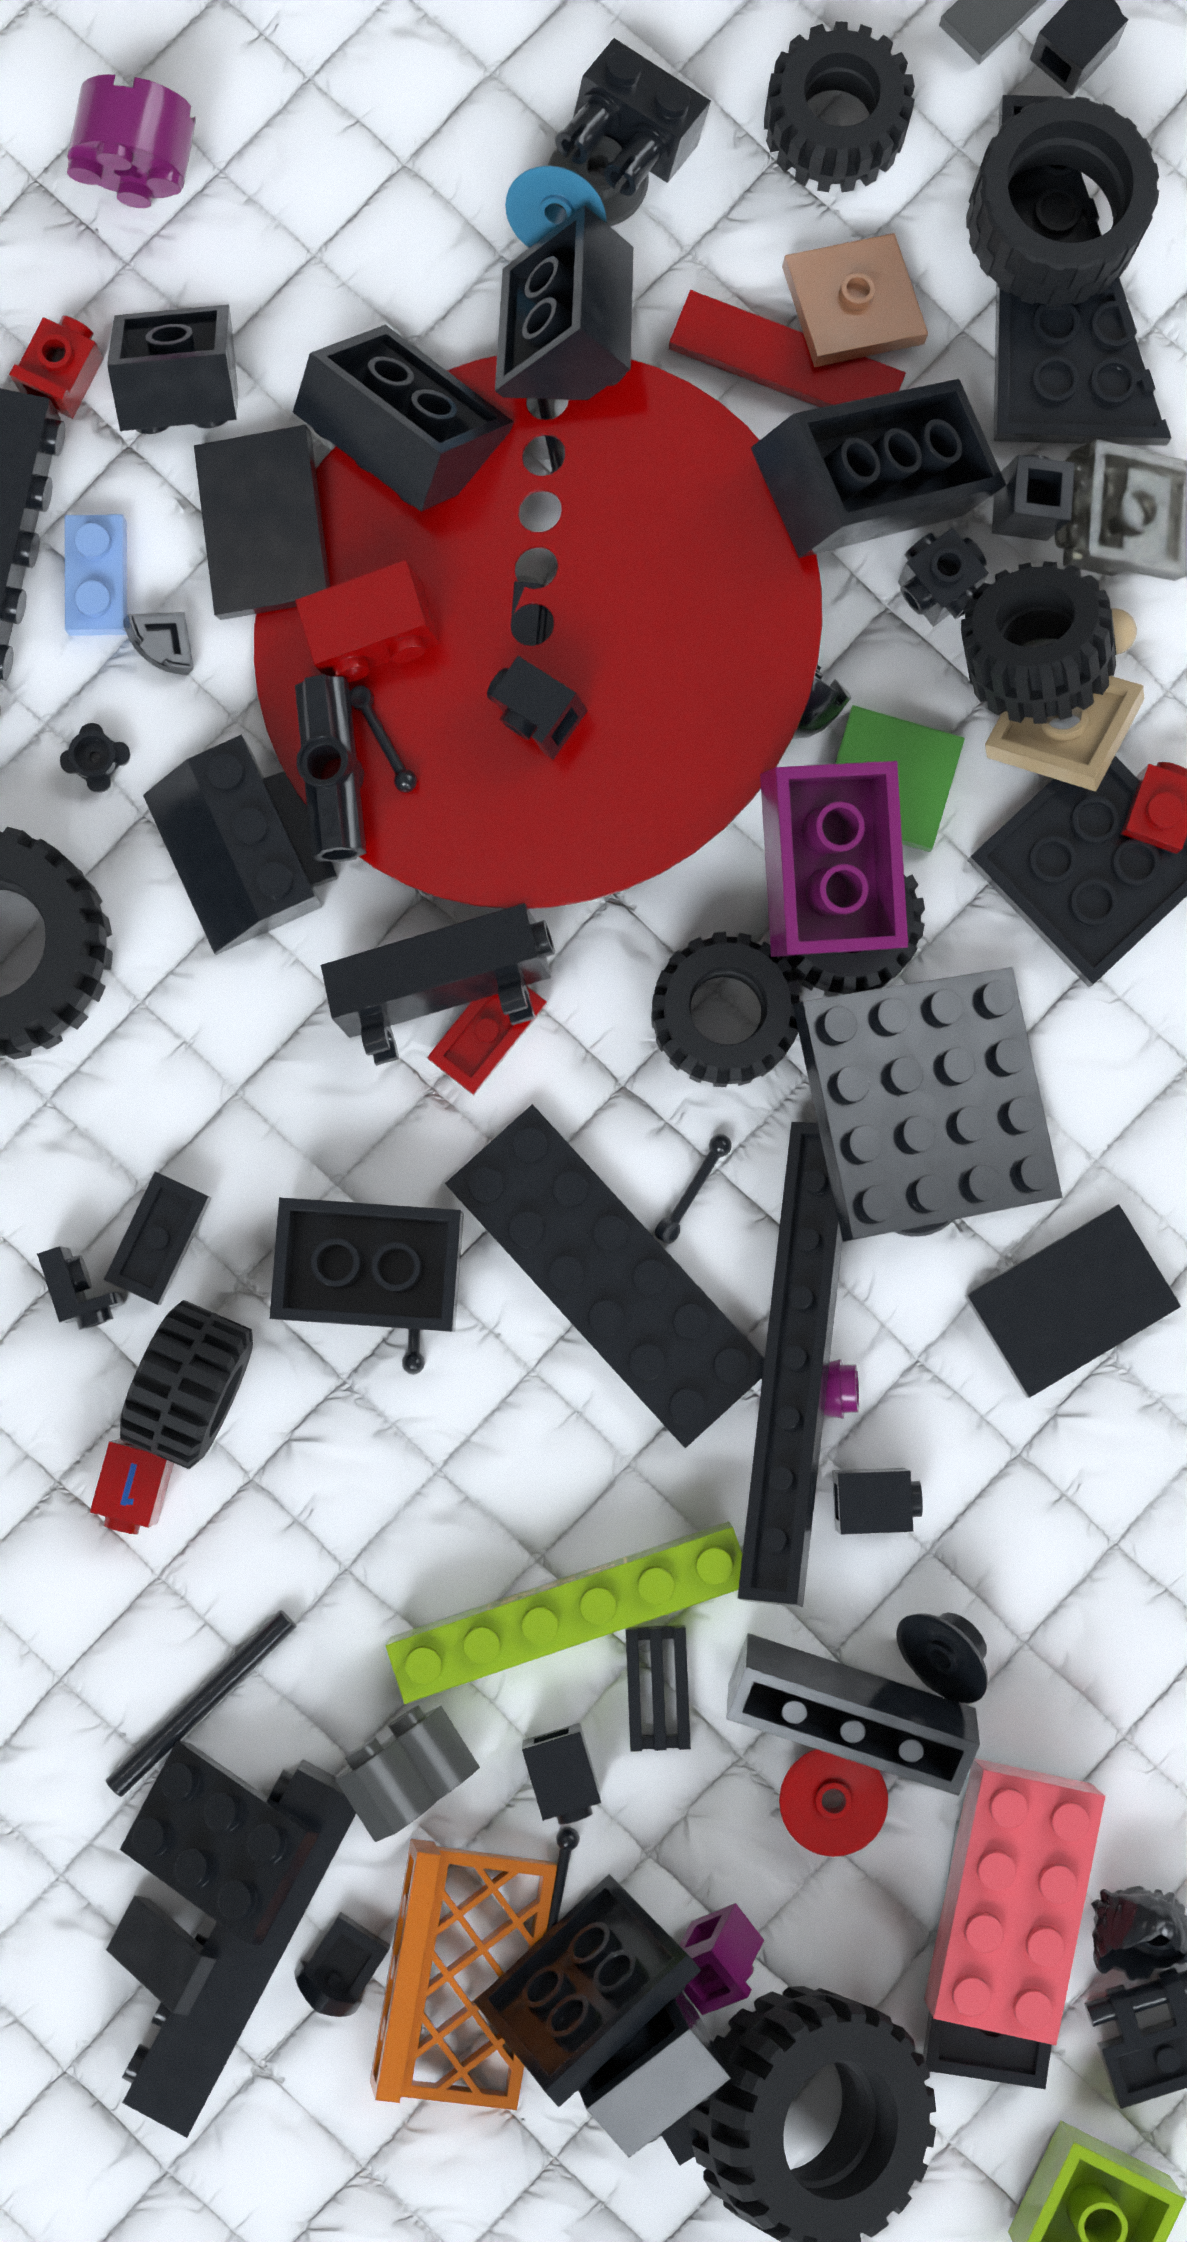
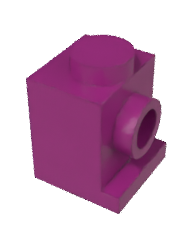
[679,1903,764,2016]

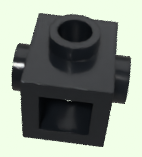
[898,527,989,627]

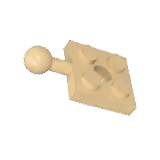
[985,608,1144,791]

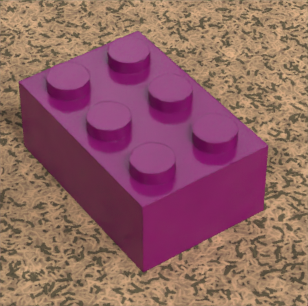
[760,761,908,957]

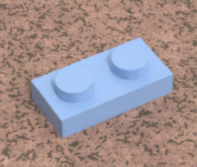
[65,514,127,636]

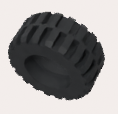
[0,826,113,1060]
[690,1986,936,2242]

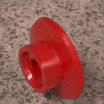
[779,1749,888,1857]

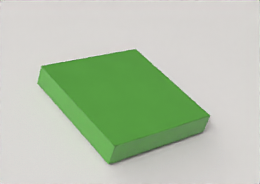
[835,705,965,852]

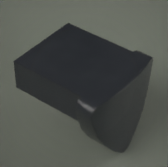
[294,1911,391,2017]

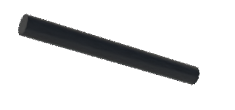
[105,1610,297,1797]

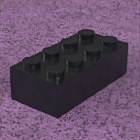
[751,379,1007,558]

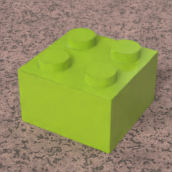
[1008,2120,1186,2242]

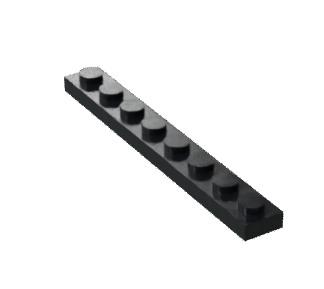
[737,1122,843,1607]

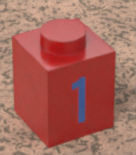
[90,1439,174,1535]

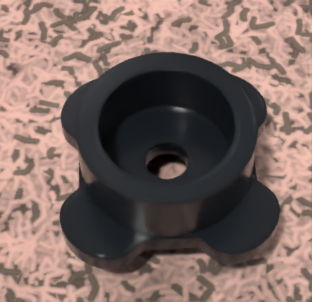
[60,723,131,793]

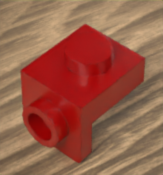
[1121,762,1187,854]

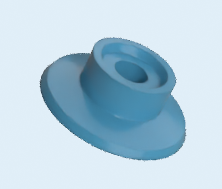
[505,166,606,248]

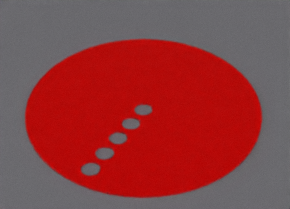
[254,356,823,909]

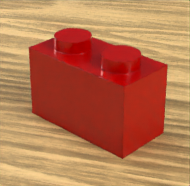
[295,559,440,682]

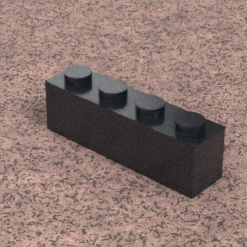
[726,1633,980,1796]

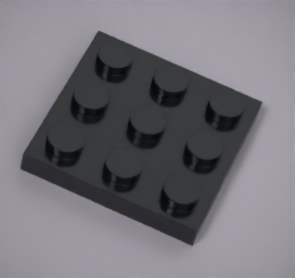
[967,756,1187,987]
[474,1874,701,2107]

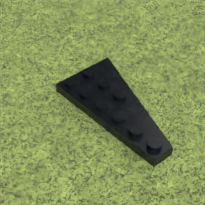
[994,95,1172,446]

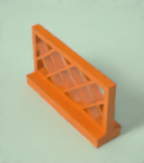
[370,1839,557,2110]

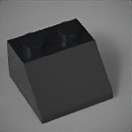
[107,304,238,434]

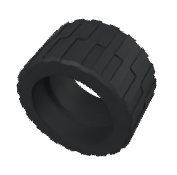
[966,96,1160,307]

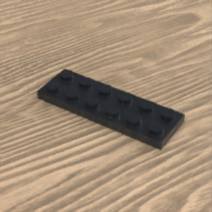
[444,1104,765,1448]

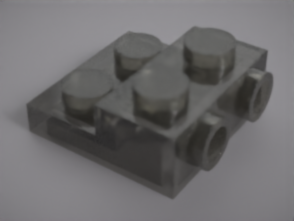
[1054,439,1187,581]

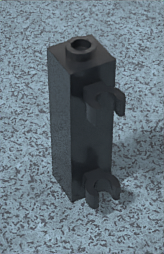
[320,903,555,1066]

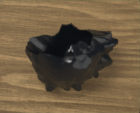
[1091,1886,1187,1981]

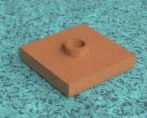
[782,233,928,367]

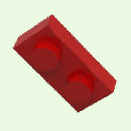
[427,985,547,1096]

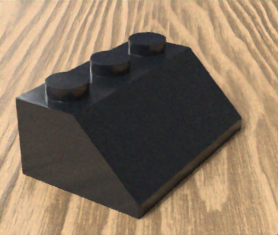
[495,205,634,400]
[293,324,514,512]
[143,734,322,955]

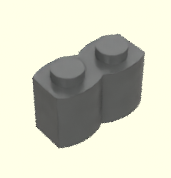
[335,1705,480,1842]

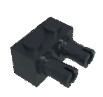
[555,38,711,196]

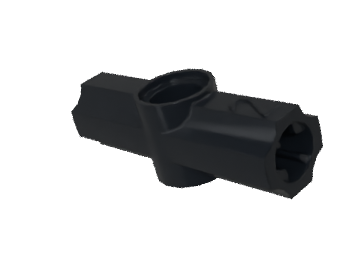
[295,674,367,863]

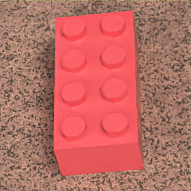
[924,1758,1106,2045]

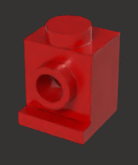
[9,316,104,419]

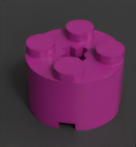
[67,74,196,209]

